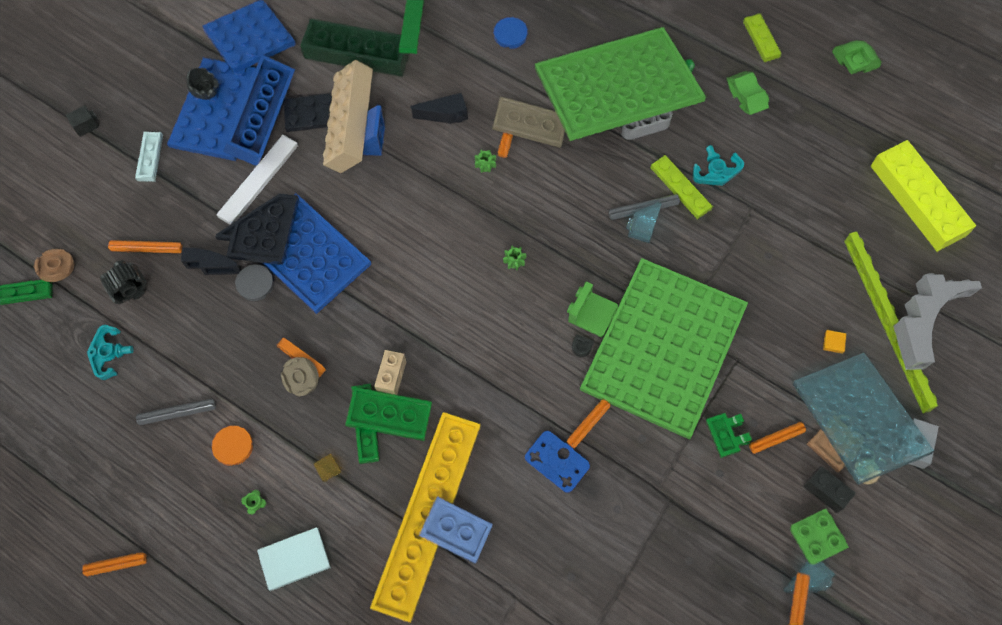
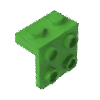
[567,282,618,337]
[790,509,848,565]

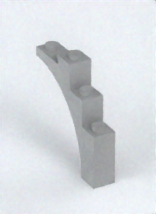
[893,273,982,370]

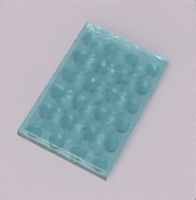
[793,353,934,485]

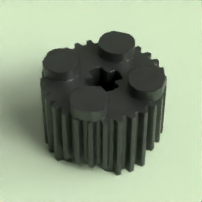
[100,260,147,305]

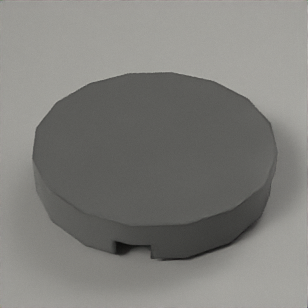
[235,265,274,301]

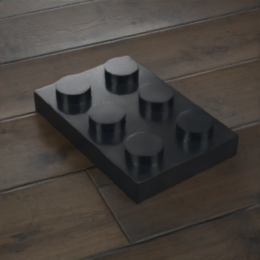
[283,93,332,132]

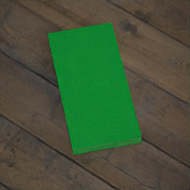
[345,387,432,441]

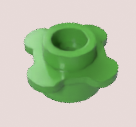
[242,490,266,515]

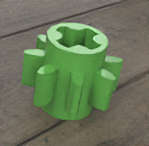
[475,150,496,173]
[503,246,526,270]

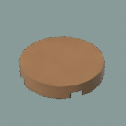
[34,249,75,282]

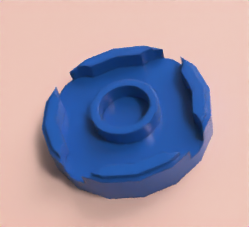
[494,18,527,49]

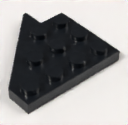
[215,194,299,265]

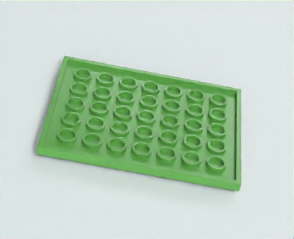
[535,27,706,141]

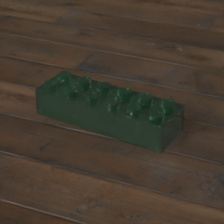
[300,18,410,77]

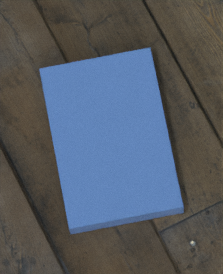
[419,497,493,563]

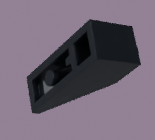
[410,93,468,124]

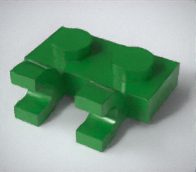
[706,413,752,459]

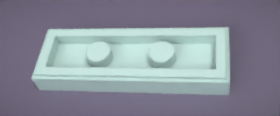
[135,132,163,181]

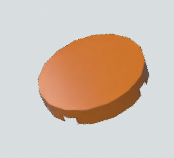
[212,426,253,466]

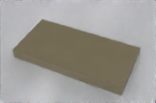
[492,96,565,148]

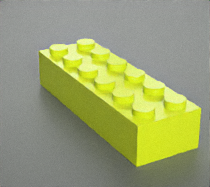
[871,140,976,252]

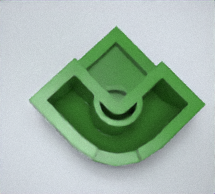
[832,40,881,74]

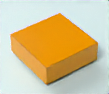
[823,330,846,354]

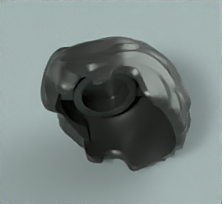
[186,68,219,100]

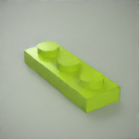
[743,14,781,62]

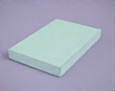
[257,527,331,591]

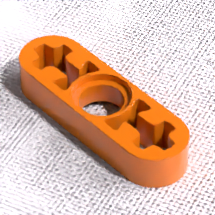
[277,338,326,378]

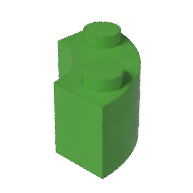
[727,71,769,115]

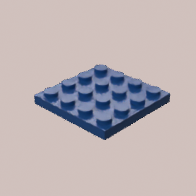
[202,0,295,74]

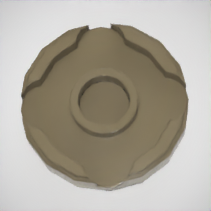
[281,357,319,396]

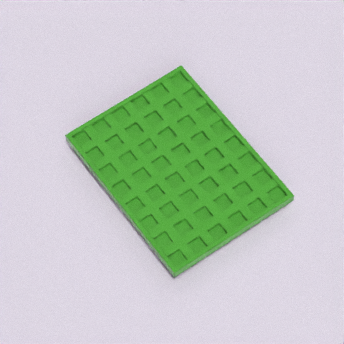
[580,258,748,440]

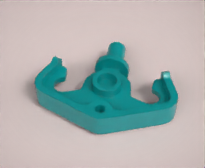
[693,145,744,185]
[87,325,134,380]

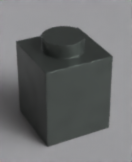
[65,105,99,137]

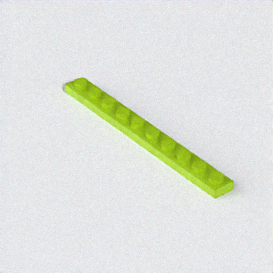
[844,232,938,413]

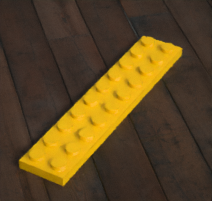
[370,412,481,623]

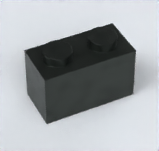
[803,466,856,513]

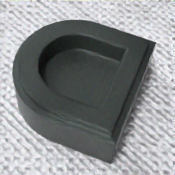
[572,334,594,357]

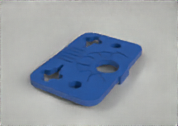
[525,431,590,493]

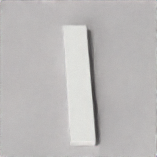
[216,135,298,225]

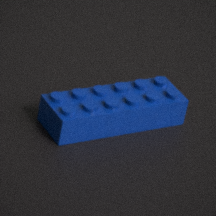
[223,55,295,166]

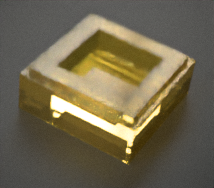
[313,454,341,482]

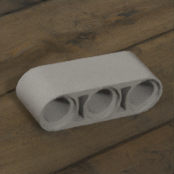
[621,111,672,140]

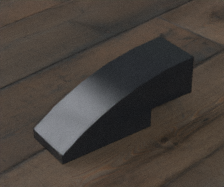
[181,247,241,275]

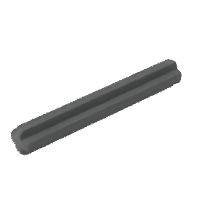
[608,194,680,220]
[136,398,216,425]

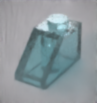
[626,202,662,243]
[783,561,835,593]

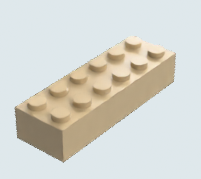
[323,60,373,173]

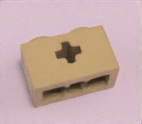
[374,350,406,395]

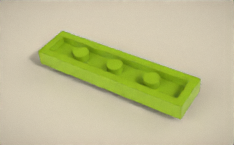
[651,155,712,219]

